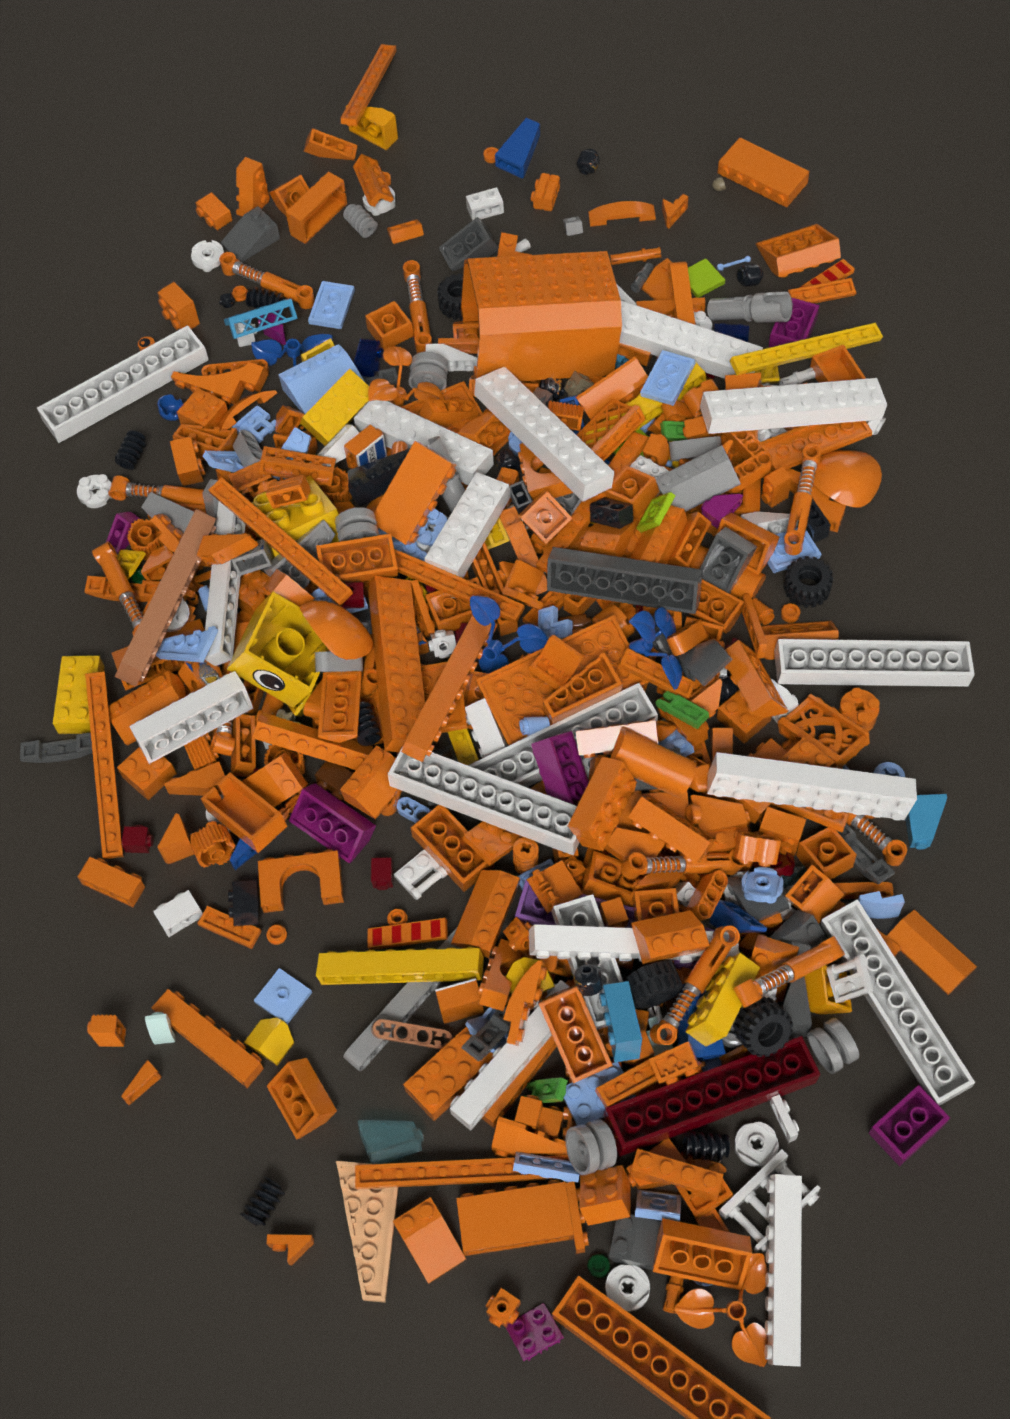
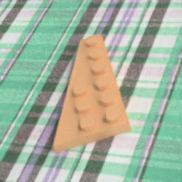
[336,1161,399,1303]

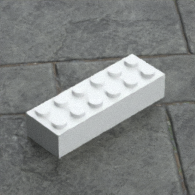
[424,472,511,578]
[129,671,253,764]
[552,894,623,1030]

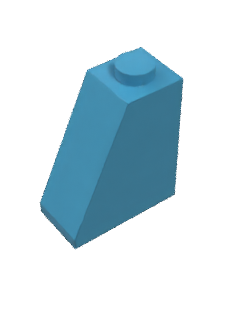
[905,794,947,850]

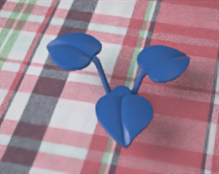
[251,334,332,367]
[470,596,548,674]
[629,607,682,690]

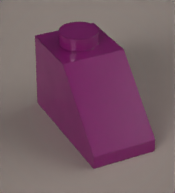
[258,310,286,345]
[701,494,743,529]
[106,512,140,554]

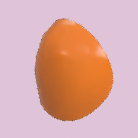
[813,450,882,508]
[299,600,373,660]

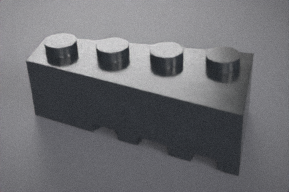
[348,449,410,507]

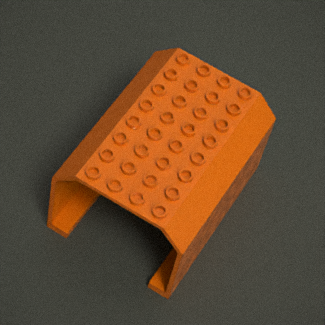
[461,251,622,381]

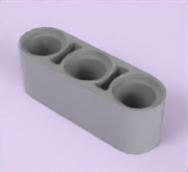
[233,430,262,468]
[669,436,722,461]
[315,652,363,672]

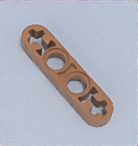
[371,1019,453,1050]

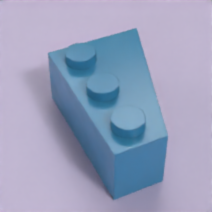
[599,981,642,1063]

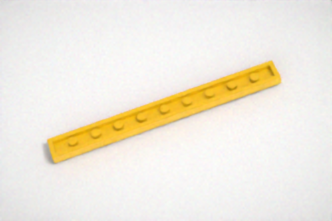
[729,323,883,375]

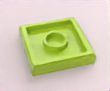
[688,259,725,298]
[636,492,676,532]

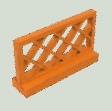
[577,399,646,461]

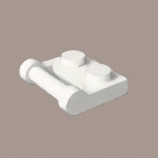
[394,849,448,900]
[827,954,874,1003]

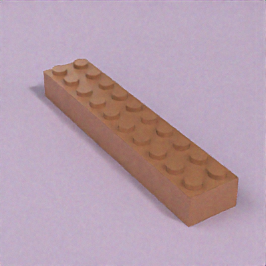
[115,509,217,686]

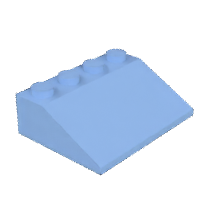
[278,344,366,414]

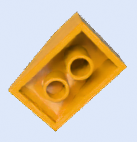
[346,106,398,150]

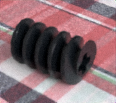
[246,286,284,309]
[115,430,146,470]
[357,702,381,746]
[682,1131,730,1162]
[239,1176,285,1226]

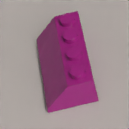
[531,731,589,806]
[289,784,376,863]

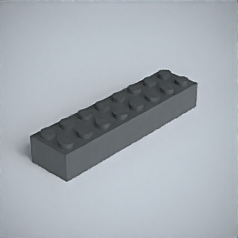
[547,547,703,614]

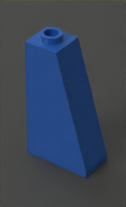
[495,118,540,179]
[678,983,726,1061]

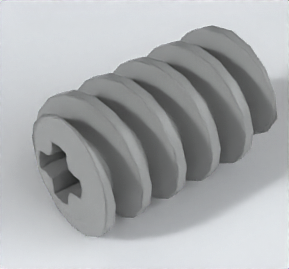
[343,204,378,238]

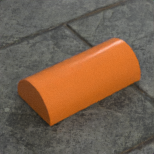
[688,545,766,600]
[689,579,744,634]
[611,728,696,798]
[538,986,613,1083]

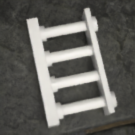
[719,1149,820,1253]

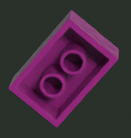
[769,297,820,348]
[868,1085,950,1167]

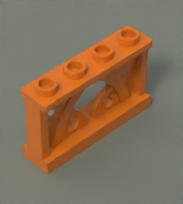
[778,694,870,769]

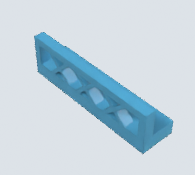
[224,299,298,339]

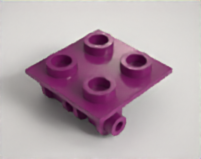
[505,1303,564,1362]

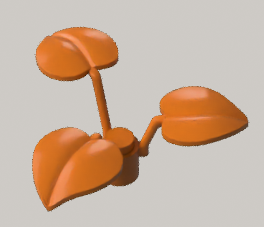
[368,346,444,407]
[674,1253,768,1367]

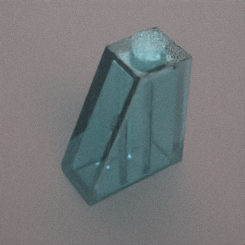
[357,1120,424,1164]

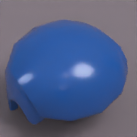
[157,394,183,421]

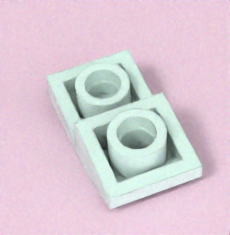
[145,1012,175,1045]

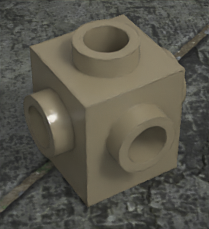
[564,371,594,397]

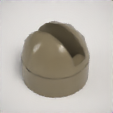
[712,176,726,191]

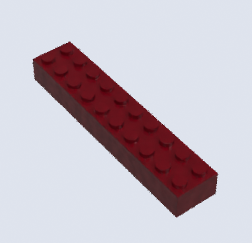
[603,1036,821,1156]

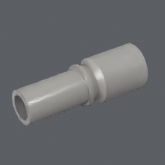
[707,292,792,323]
[427,436,465,513]

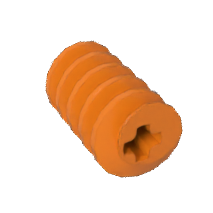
[513,837,539,874]

